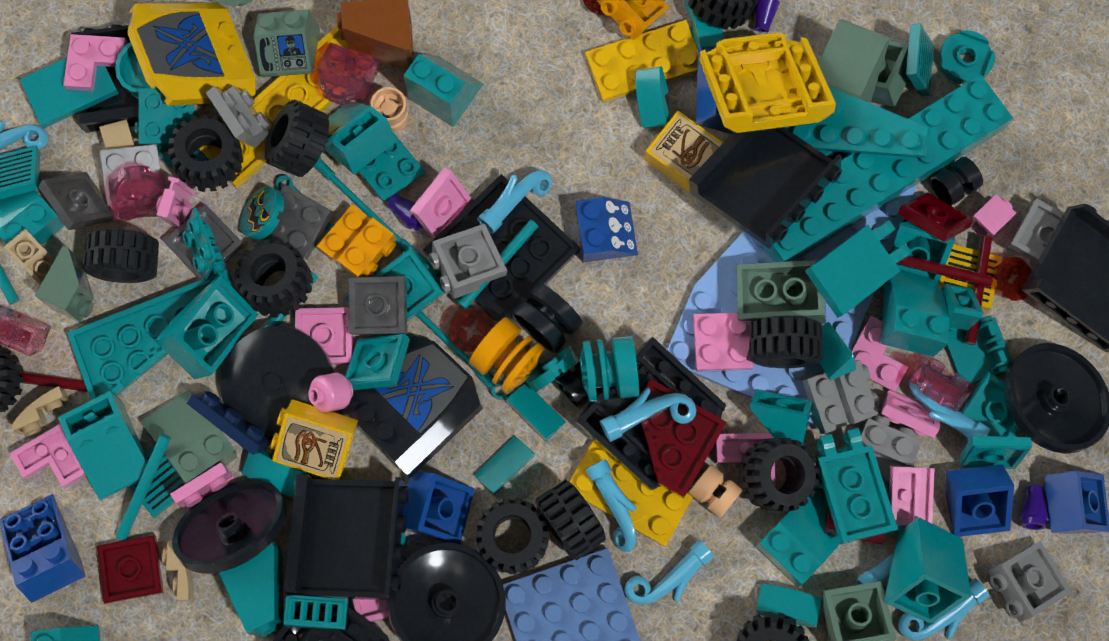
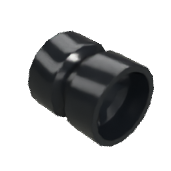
[930,157,983,206]
[556,361,602,409]

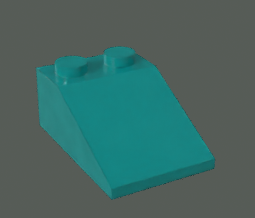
[0,190,65,245]
[881,271,950,357]
[155,275,259,380]
[755,488,840,587]

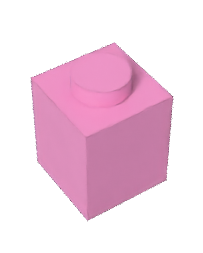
[970,194,1016,237]

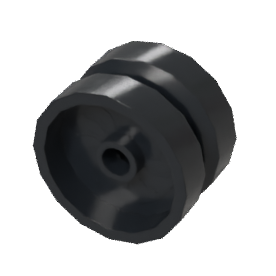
[510,282,583,353]

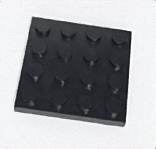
[423,174,580,323]

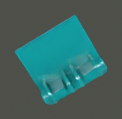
[135,88,194,144]
[358,134,427,202]
[182,208,226,281]
[947,316,1012,386]

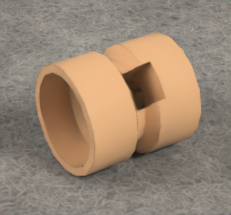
[370,87,409,133]
[689,464,743,518]

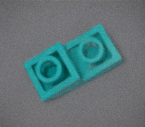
[685,0,724,50]
[636,66,671,128]
[242,451,307,498]
[756,583,823,628]

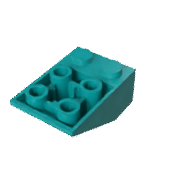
[324,101,397,174]
[58,390,148,501]

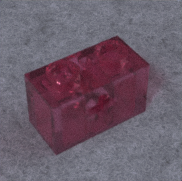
[0,304,51,356]

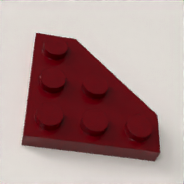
[641,379,727,498]

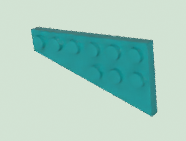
[784,86,931,158]
[67,270,236,400]

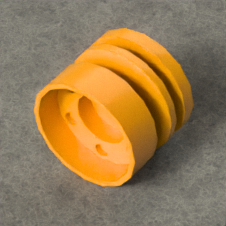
[469,317,545,394]

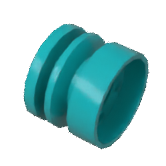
[580,336,639,402]

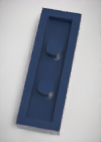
[186,391,271,455]

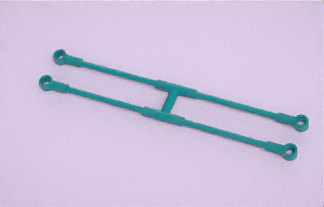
[276,156,508,400]

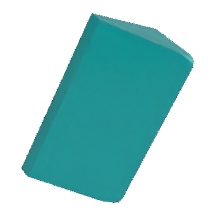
[817,322,856,381]
[506,382,566,442]
[474,436,535,495]

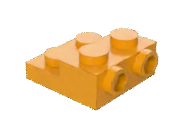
[597,0,670,41]
[317,204,396,278]

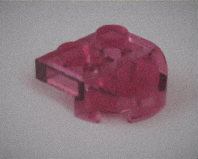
[318,42,381,105]
[108,165,167,221]
[909,357,973,412]

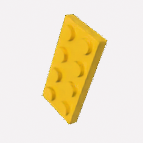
[585,20,698,103]
[569,440,693,547]

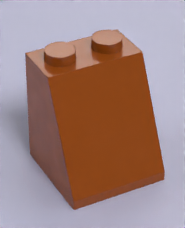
[337,0,414,70]

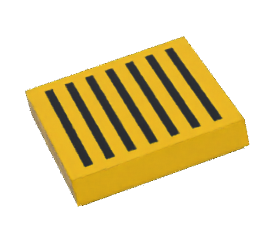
[939,244,1003,311]

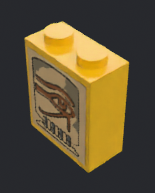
[644,111,723,197]
[270,399,358,480]

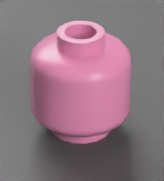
[308,373,353,413]

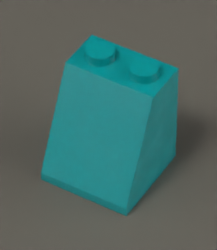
[403,53,483,127]
[885,517,971,624]
[219,542,283,638]

